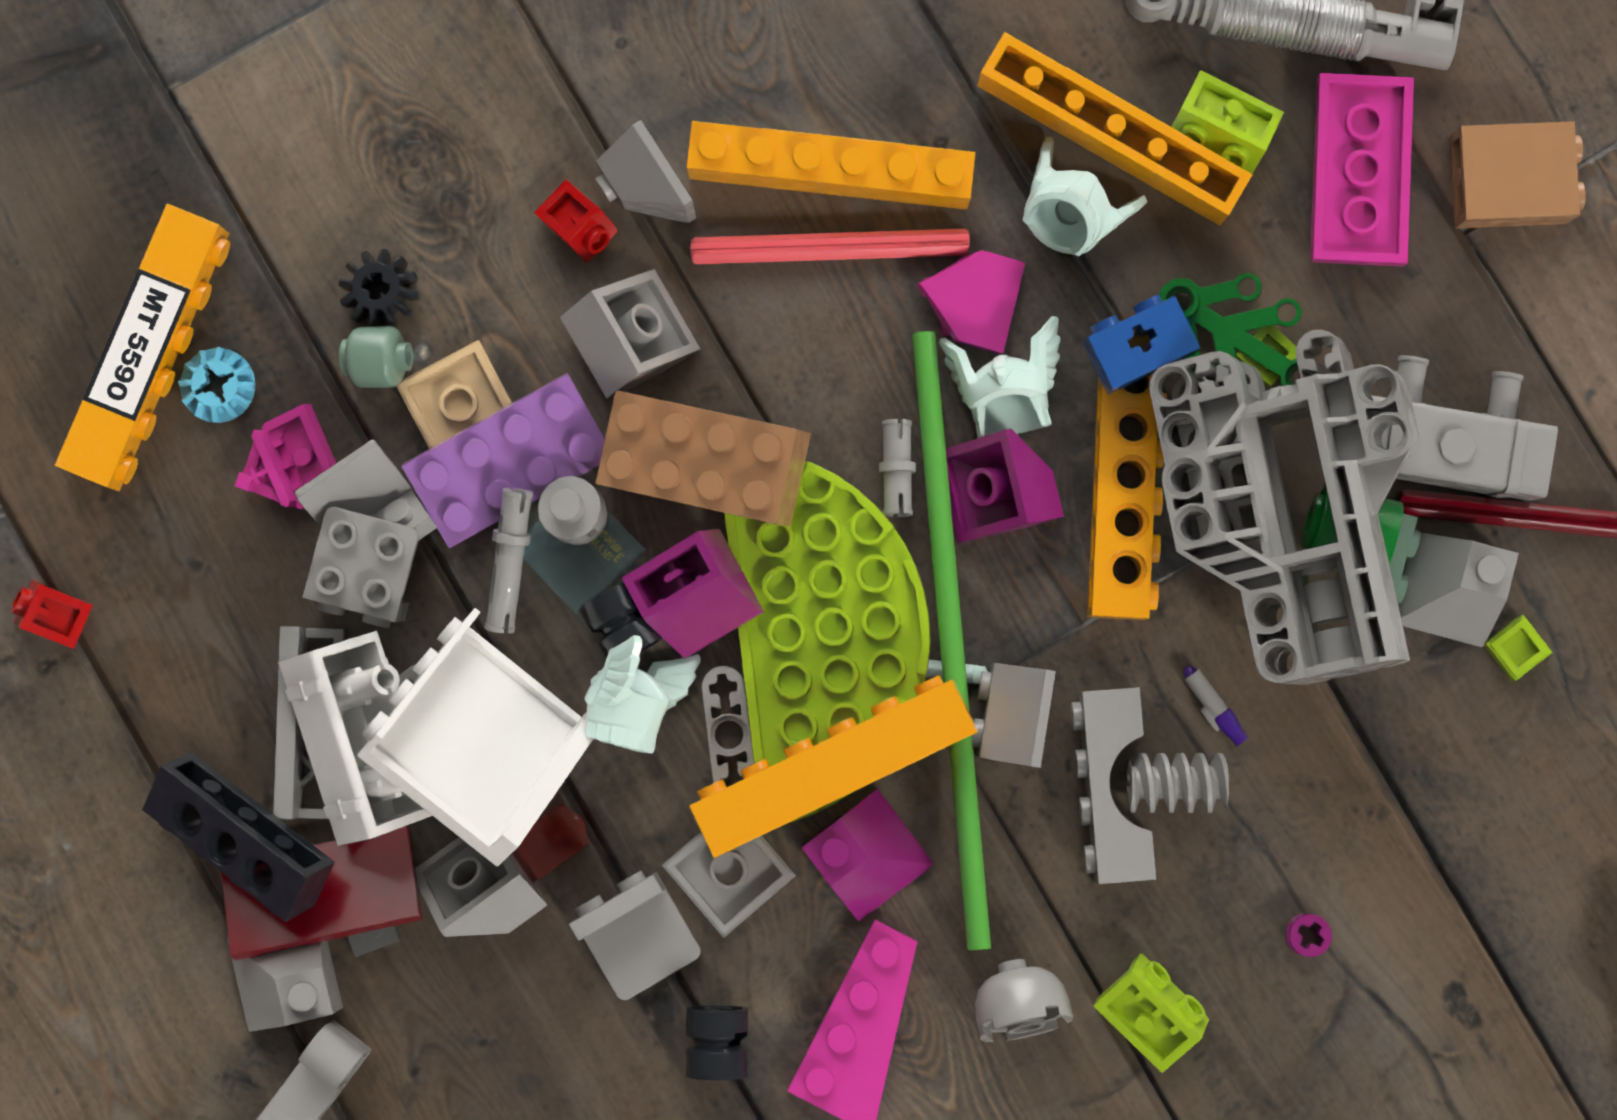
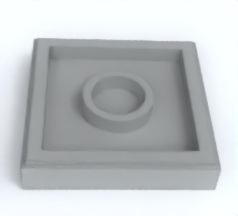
[662,832,796,938]

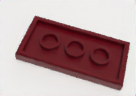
[221,825,423,961]

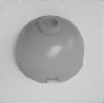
[975,959,1073,1042]

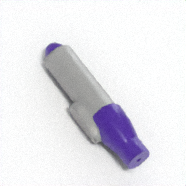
[1183,666,1249,746]

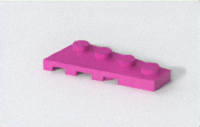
[787,918,917,1120]

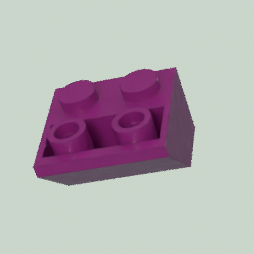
[622,529,764,658]

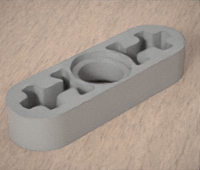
[702,666,754,783]

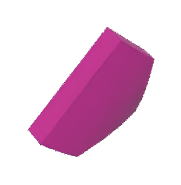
[916,250,1025,354]
[235,404,336,509]

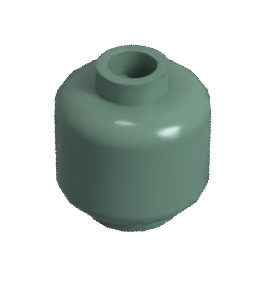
[339,326,413,388]

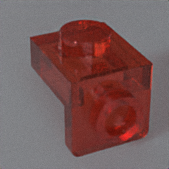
[512,803,590,883]

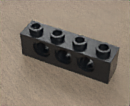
[142,752,335,922]

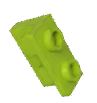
[1171,70,1284,174]
[1093,953,1209,1073]

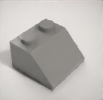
[560,269,701,399]
[972,663,1056,768]

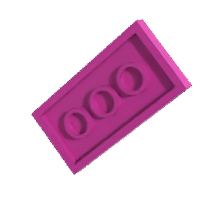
[1310,73,1414,267]

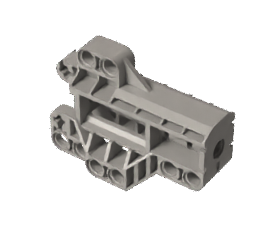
[1150,329,1419,685]

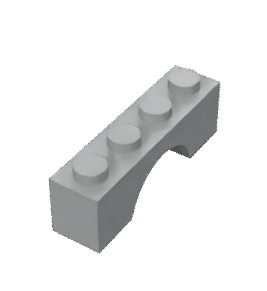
[1071,687,1156,884]

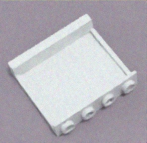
[357,608,593,867]

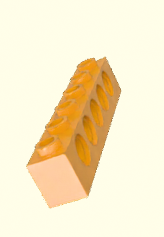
[1087,332,1167,620]

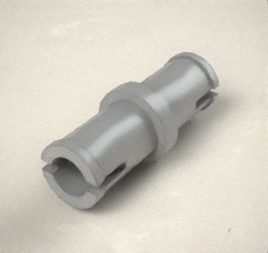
[879,419,916,517]

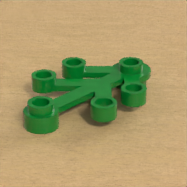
[1159,273,1302,386]

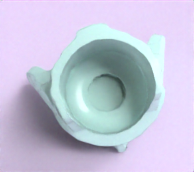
[1022,137,1148,256]
[939,316,1061,438]
[584,635,701,753]

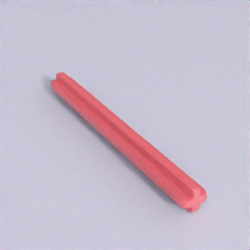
[690,229,970,264]

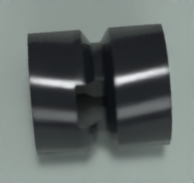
[578,582,663,659]
[686,1005,748,1080]

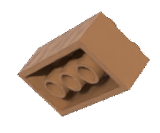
[595,390,811,527]

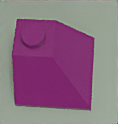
[946,429,1064,543]
[801,788,934,922]

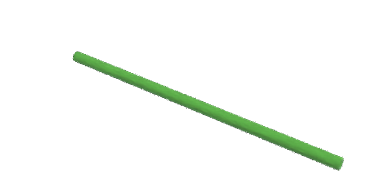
[912,331,991,950]

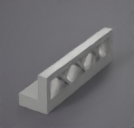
[273,626,346,819]

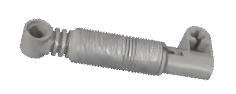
[1125,0,1464,71]

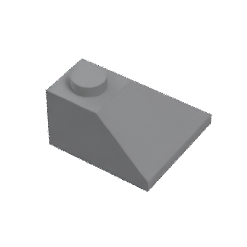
[595,120,697,223]
[1398,533,1519,647]
[416,837,547,937]
[227,939,343,1032]

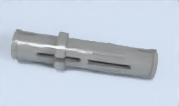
[484,488,533,633]

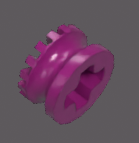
[1285,914,1332,957]

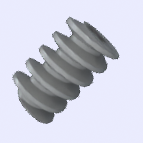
[1127,753,1229,813]

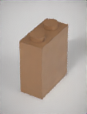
[1450,121,1586,229]

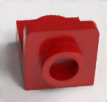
[534,179,618,263]
[11,579,93,649]

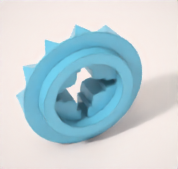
[178,347,255,423]

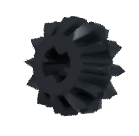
[338,249,420,328]

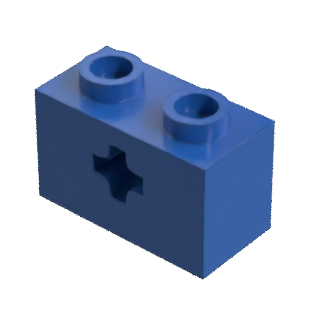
[1083,295,1200,395]

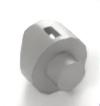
[538,476,608,545]

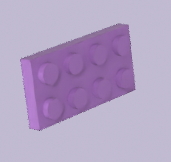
[401,372,605,548]

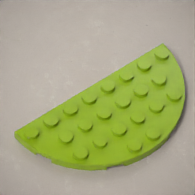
[724,461,931,823]

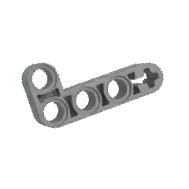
[256,1020,372,1120]

